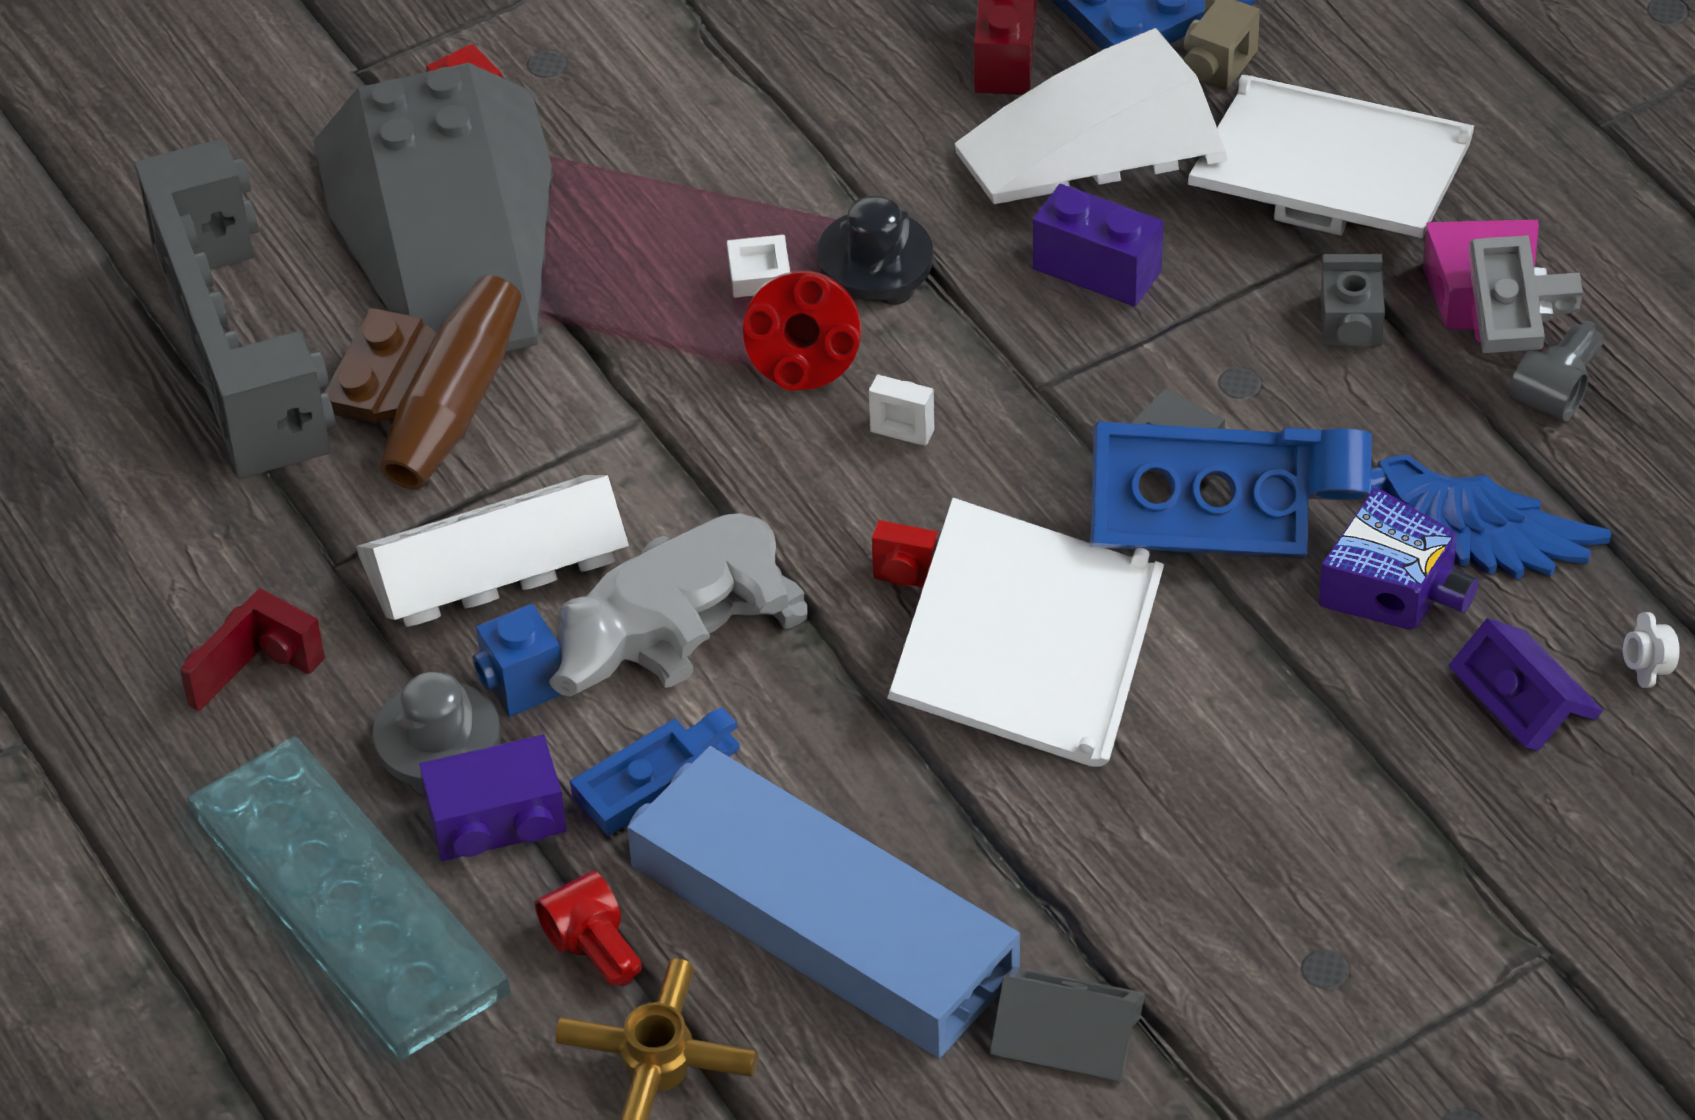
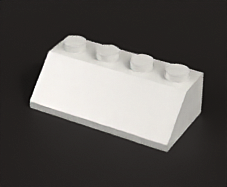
[356,475,629,627]

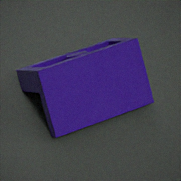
[1448,618,1603,751]

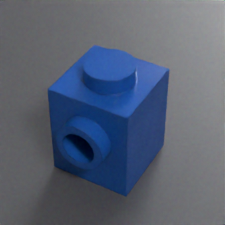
[472,603,562,717]

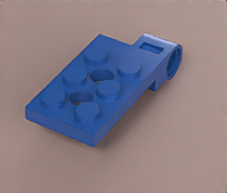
[1090,422,1372,559]

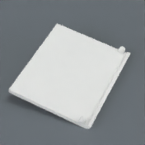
[1188,75,1474,238]
[887,498,1164,767]

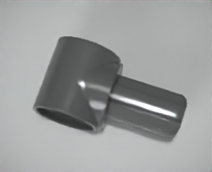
[1510,321,1603,422]

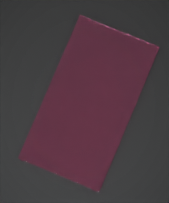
[540,156,837,367]

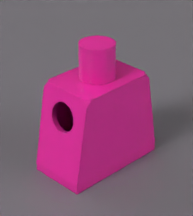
[1423,220,1539,344]

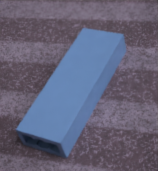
[627,746,1020,1059]

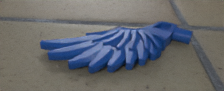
[1371,455,1611,579]

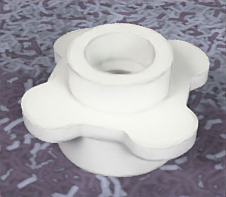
[1623,612,1679,688]

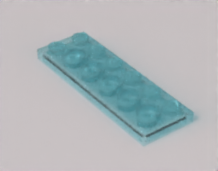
[187,736,511,1061]

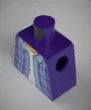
[1319,487,1478,630]

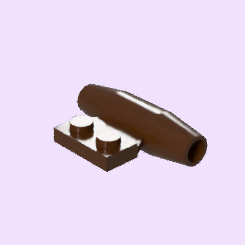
[324,275,522,490]

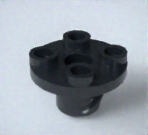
[817,196,933,305]

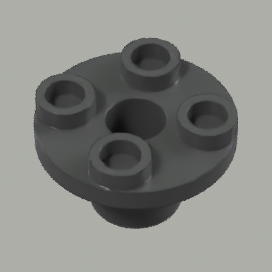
[373,672,501,795]

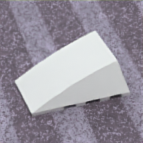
[954,28,1227,204]

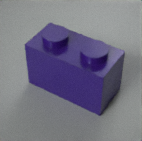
[1033,183,1163,307]
[419,734,567,861]

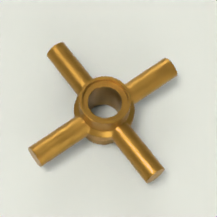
[555,958,758,1120]

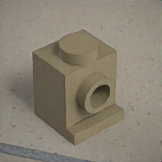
[1184,0,1260,90]

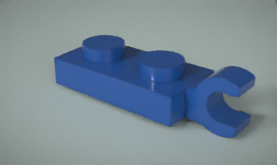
[570,707,740,837]

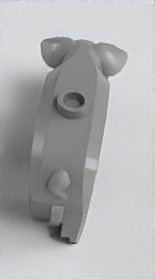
[549,513,807,696]

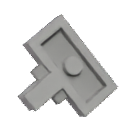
[1467,235,1583,353]

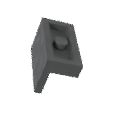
[990,967,1145,1081]

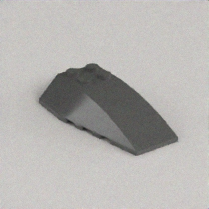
[313,63,553,352]

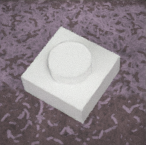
[727,235,790,298]
[869,374,934,446]

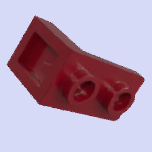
[180,588,325,711]

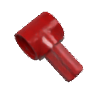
[534,870,642,987]

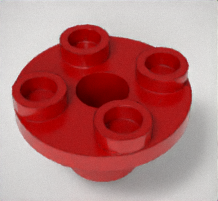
[743,271,862,391]

